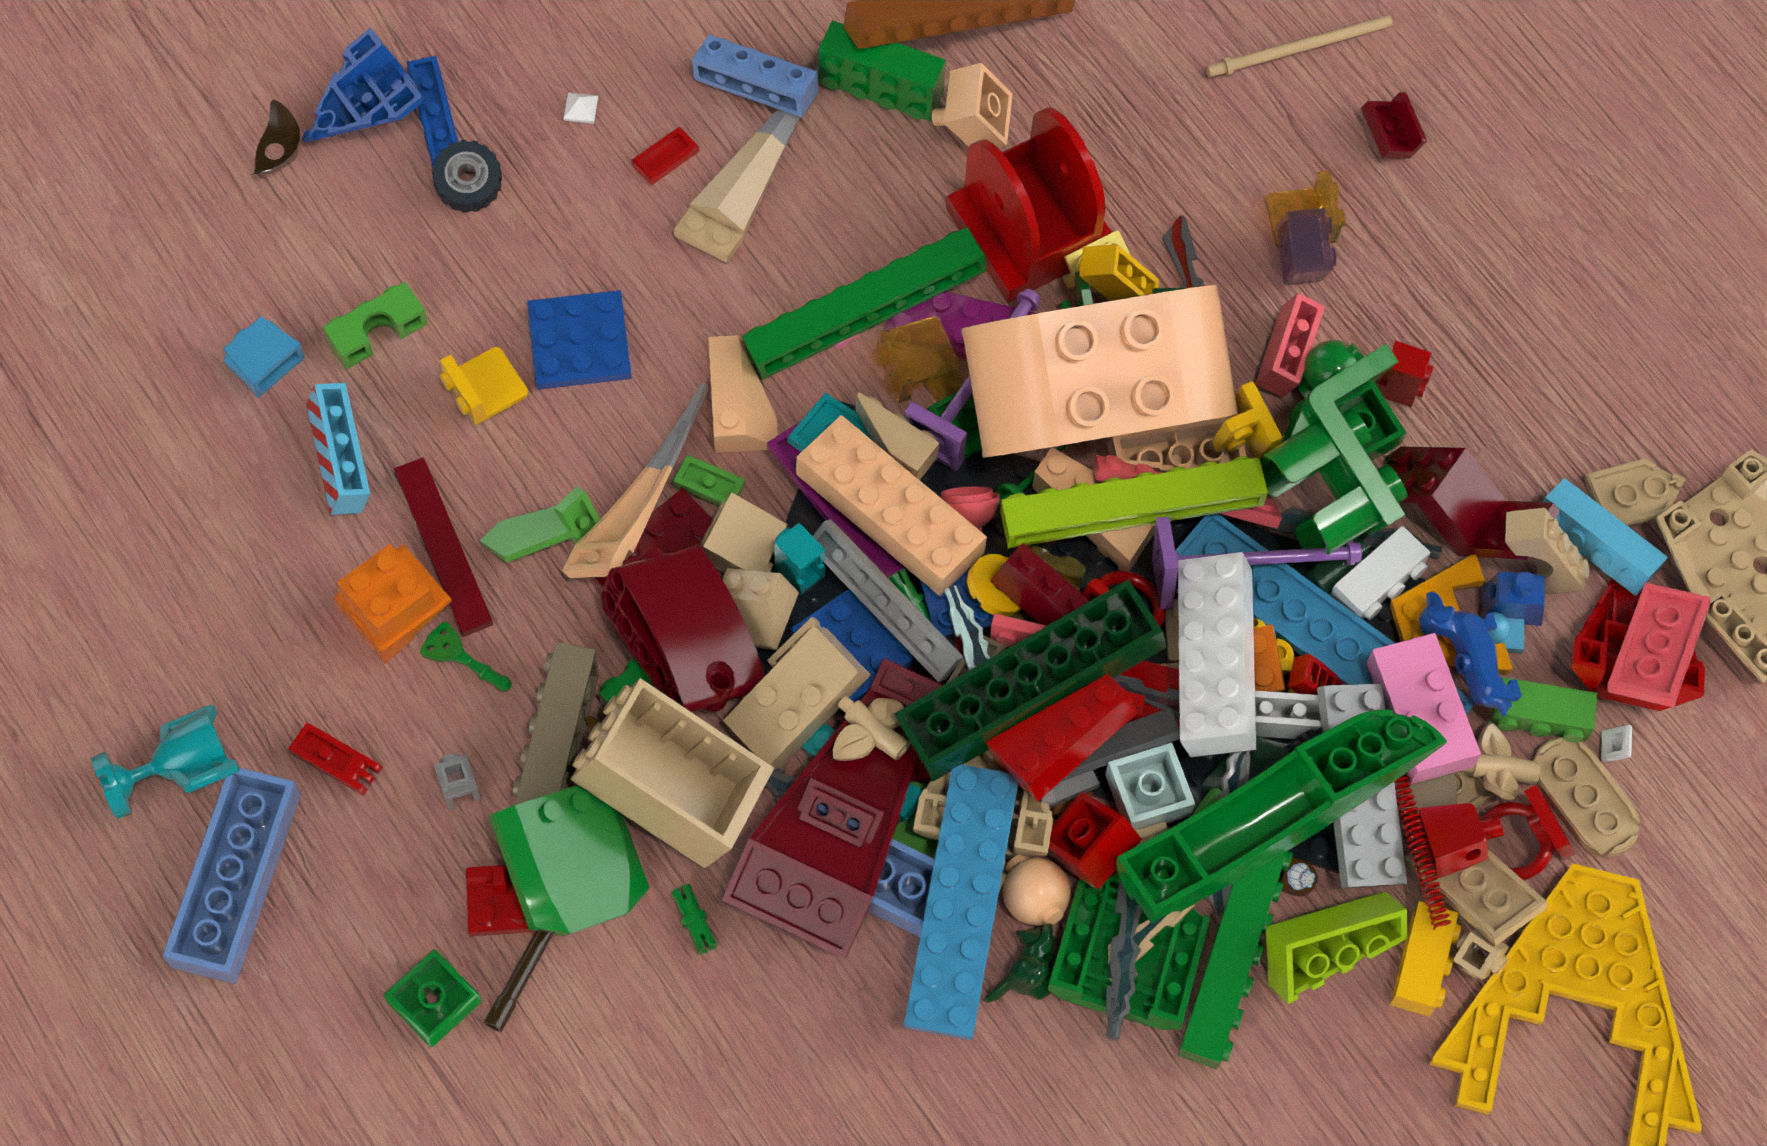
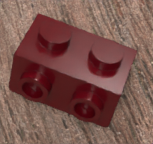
[1361,92,1427,159]

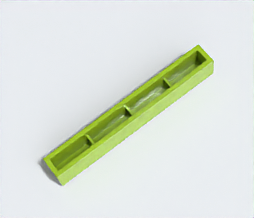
[1000,456,1268,548]

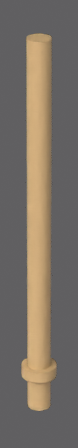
[1206,15,1393,78]

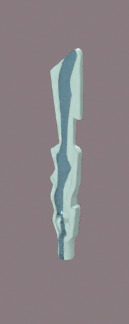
[944,586,991,671]

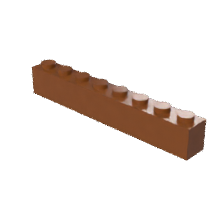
[843,0,1075,49]

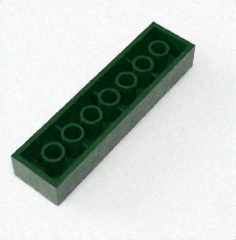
[894,579,1166,782]

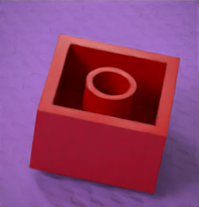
[1048,792,1142,890]

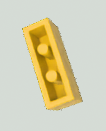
[1079,244,1159,301]
[1390,901,1461,1017]

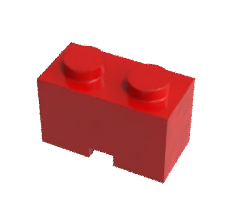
[1378,340,1434,407]

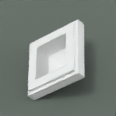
[564,92,598,124]
[1601,725,1632,763]

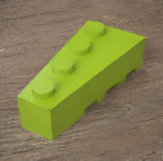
[1266,891,1408,1004]

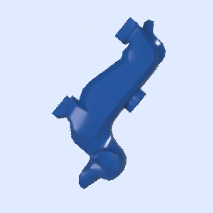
[1419,592,1522,716]

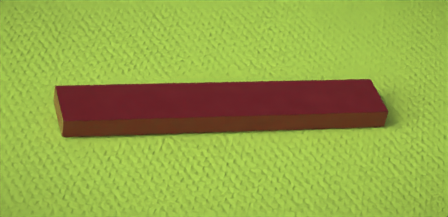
[394,457,494,637]

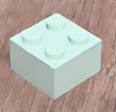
[1105,743,1195,830]

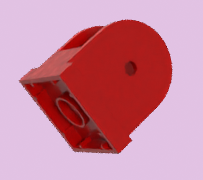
[946,107,1112,303]

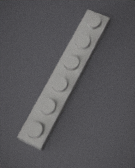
[813,519,963,682]

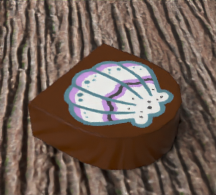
[1281,857,1318,897]

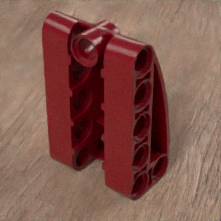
[600,544,765,713]

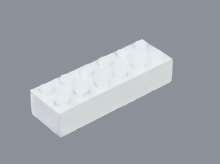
[1178,552,1256,757]

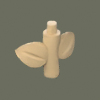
[833,696,910,761]
[1462,721,1540,800]

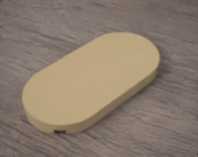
[1533,737,1640,857]

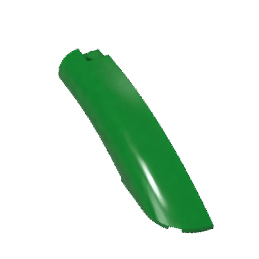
[1116,709,1447,923]

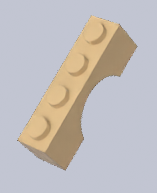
[1505,508,1589,594]

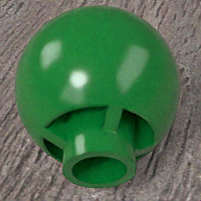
[1297,340,1365,398]

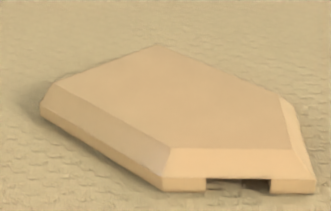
[1584,459,1686,527]

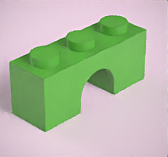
[323,282,428,370]

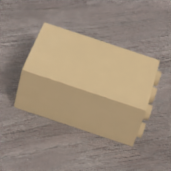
[570,678,774,868]

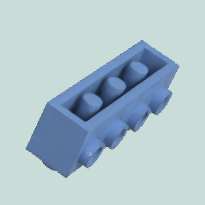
[692,35,819,118]

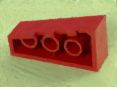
[985,674,1138,802]

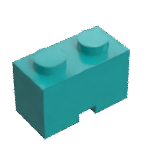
[774,523,825,595]

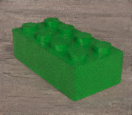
[818,20,946,122]

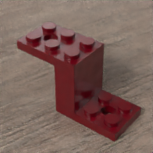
[1387,446,1560,560]

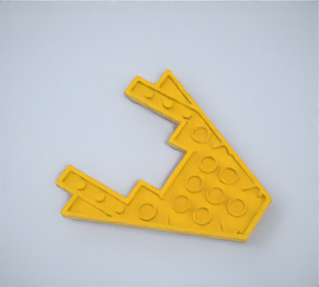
[1430,863,1702,1146]

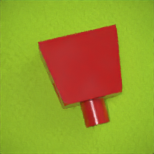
[1419,803,1504,878]

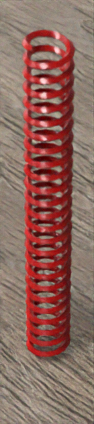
[1394,776,1452,930]

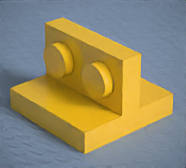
[1211,381,1283,459]

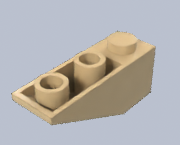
[856,392,939,480]

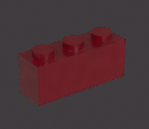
[990,543,1090,626]

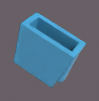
[223,316,305,398]

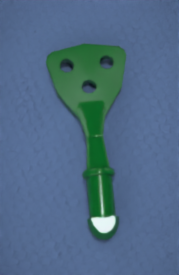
[420,622,512,691]

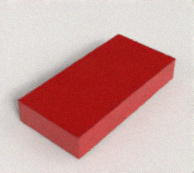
[632,126,699,186]

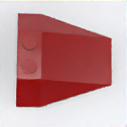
[1571,578,1705,711]

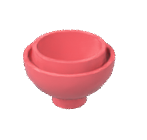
[939,486,1000,532]

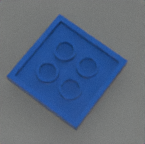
[527,290,632,390]
[791,589,917,703]

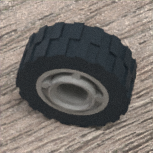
[432,140,502,213]

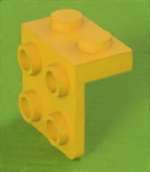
[439,347,528,426]

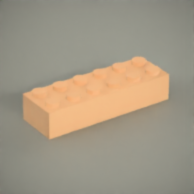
[796,415,987,596]

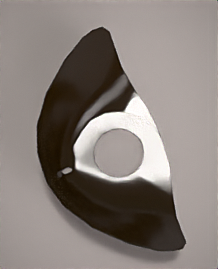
[250,100,300,175]

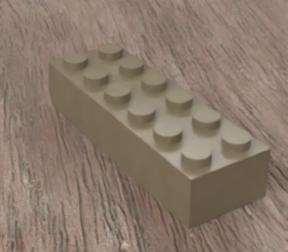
[513,642,599,805]

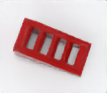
[1288,653,1344,695]

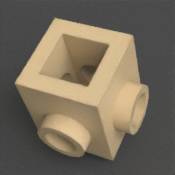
[1453,930,1509,979]

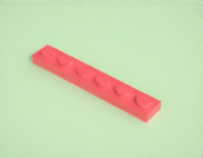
[1092,455,1282,529]

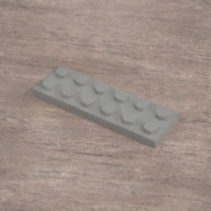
[1317,684,1407,889]

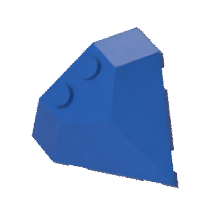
[301,27,427,143]

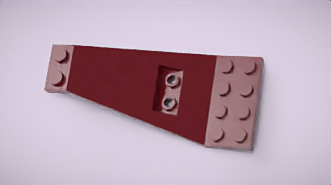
[722,658,944,959]

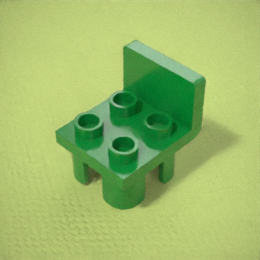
[1260,344,1407,562]

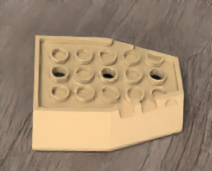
[1656,449,1767,684]

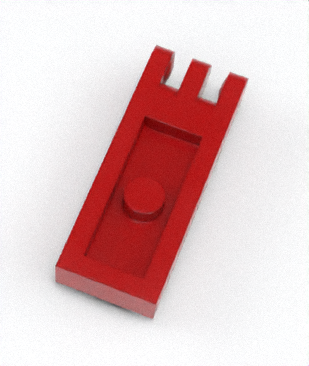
[288,722,383,795]

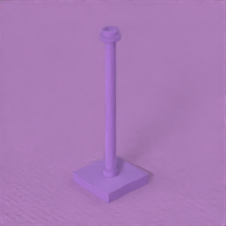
[904,289,1041,471]
[1151,517,1362,610]

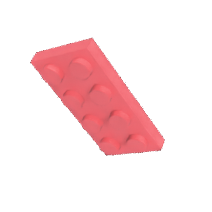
[1608,582,1710,708]

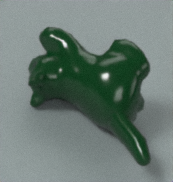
[984,923,1058,1003]

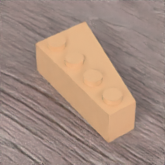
[1032,447,1155,572]

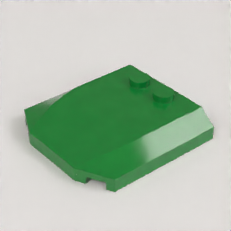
[489,785,650,936]
[1047,875,1210,1030]

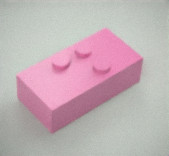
[1366,633,1481,784]

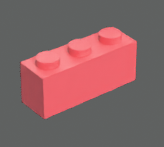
[1255,293,1325,398]

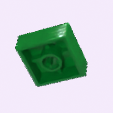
[384,949,481,1047]

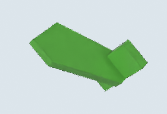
[480,486,600,563]

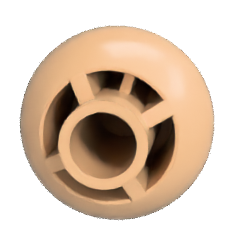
[1003,855,1071,926]

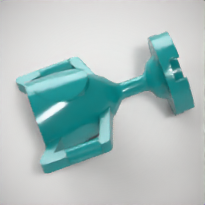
[90,704,239,819]

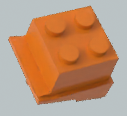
[334,543,452,664]

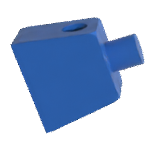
[1480,572,1545,626]

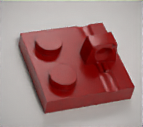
[466,865,535,937]

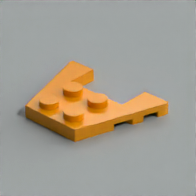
[1389,554,1513,675]

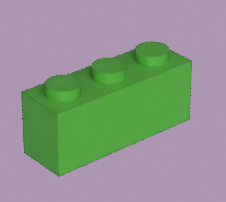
[1489,677,1597,742]

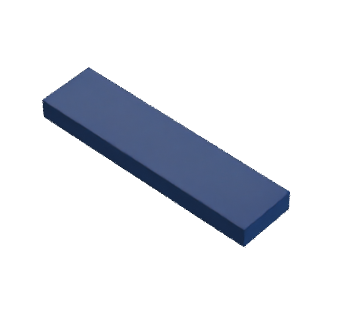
[407,55,458,167]

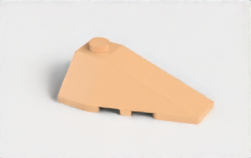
[708,335,778,453]

